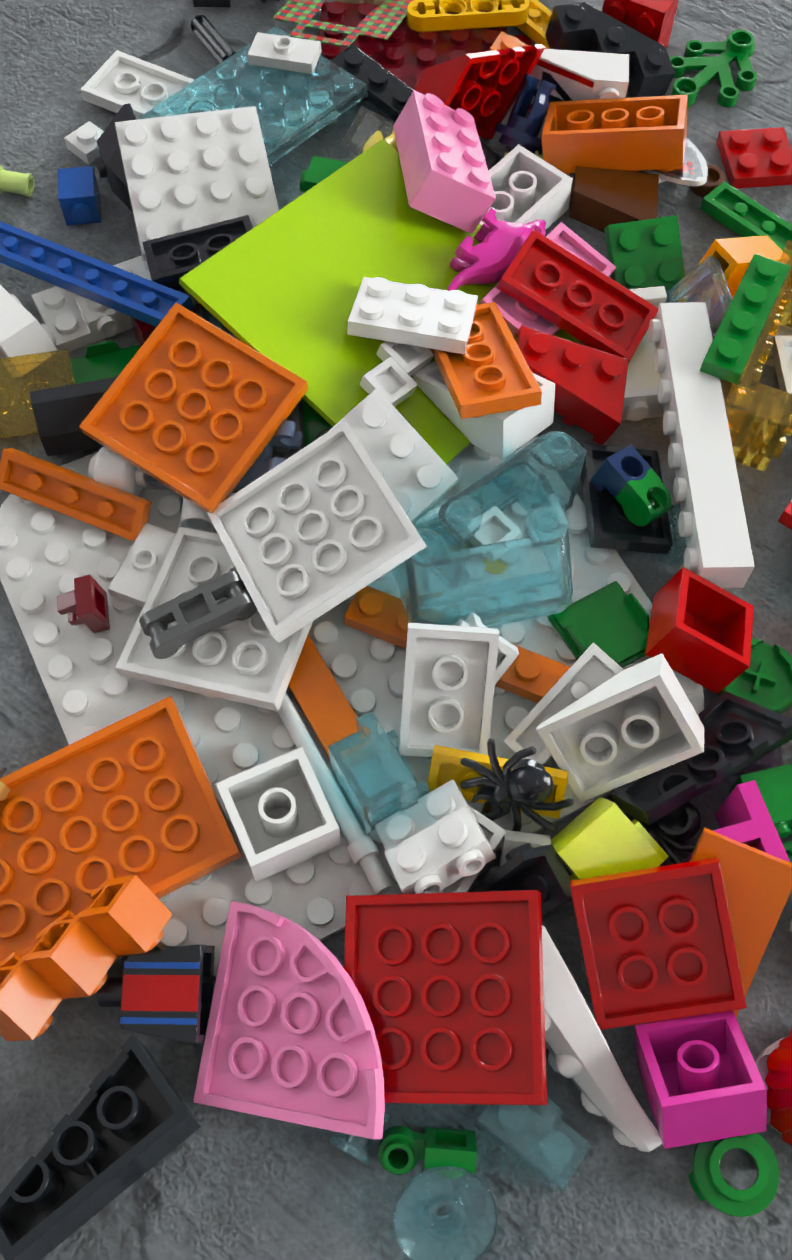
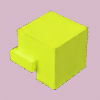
[551,796,669,881]

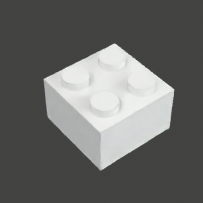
[216,747,341,882]

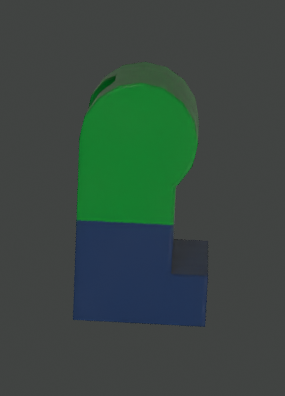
[590,444,672,526]

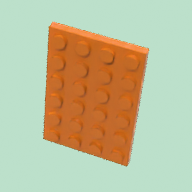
[0,696,243,962]

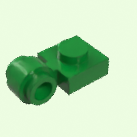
[378,1125,477,1176]

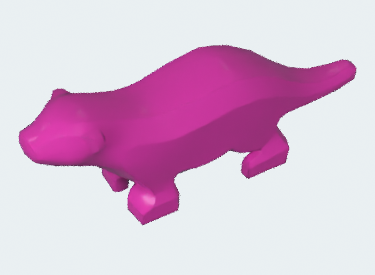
[447,208,546,291]

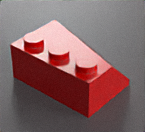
[414,44,546,140]

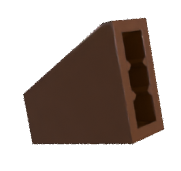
[569,166,659,233]

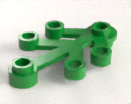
[670,30,757,108]

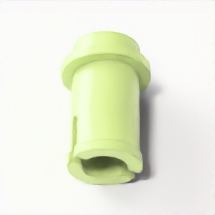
[0,166,34,197]

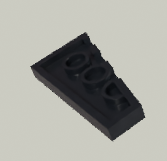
[611,691,792,825]

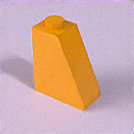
[676,235,790,318]

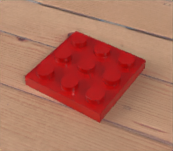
[570,857,747,1030]

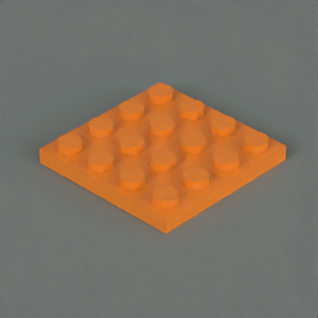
[79,302,309,514]

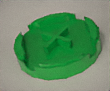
[718,638,792,714]

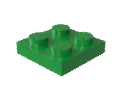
[604,215,686,292]

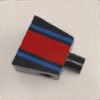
[97,945,215,1043]

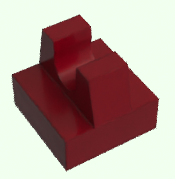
[56,574,110,633]

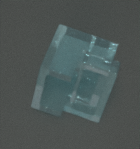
[328,711,429,834]

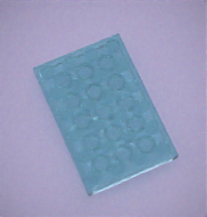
[137,26,368,167]

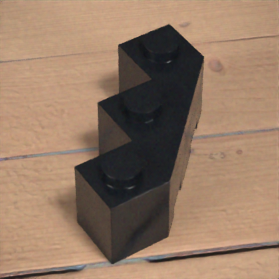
[545,2,675,98]

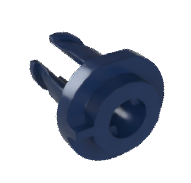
[494,74,556,154]

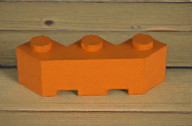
[0,874,172,1042]

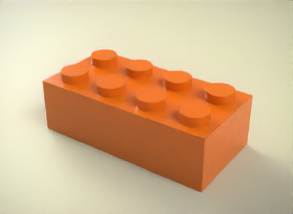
[541,95,688,175]

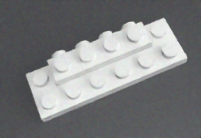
[31,255,199,355]

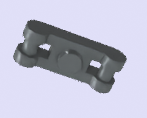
[139,571,257,659]

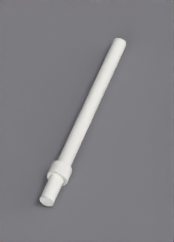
[277,692,393,895]

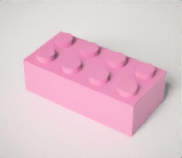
[393,90,496,234]

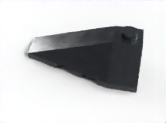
[94,103,137,213]

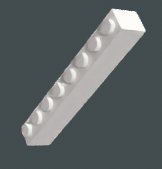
[648,302,755,588]

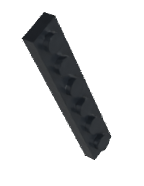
[330,44,501,171]

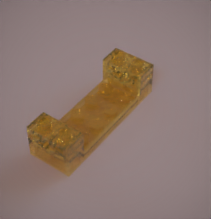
[724,241,792,472]

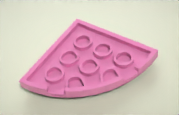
[193,901,385,1140]

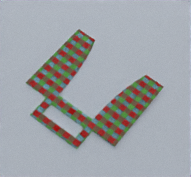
[272,0,414,48]

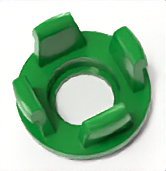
[688,1133,779,1217]

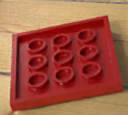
[344,890,547,1105]

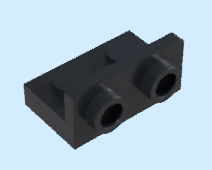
[469,843,573,921]

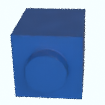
[58,166,101,225]

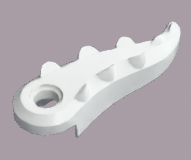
[542,926,662,1152]

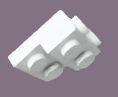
[374,779,497,894]

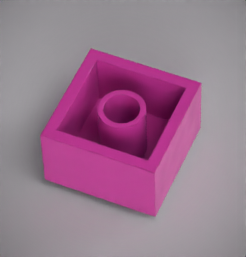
[635,1010,767,1149]

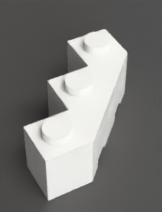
[0,285,59,378]

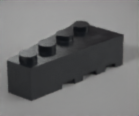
[0,1033,201,1260]

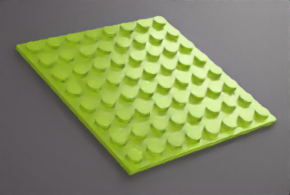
[179,139,581,465]

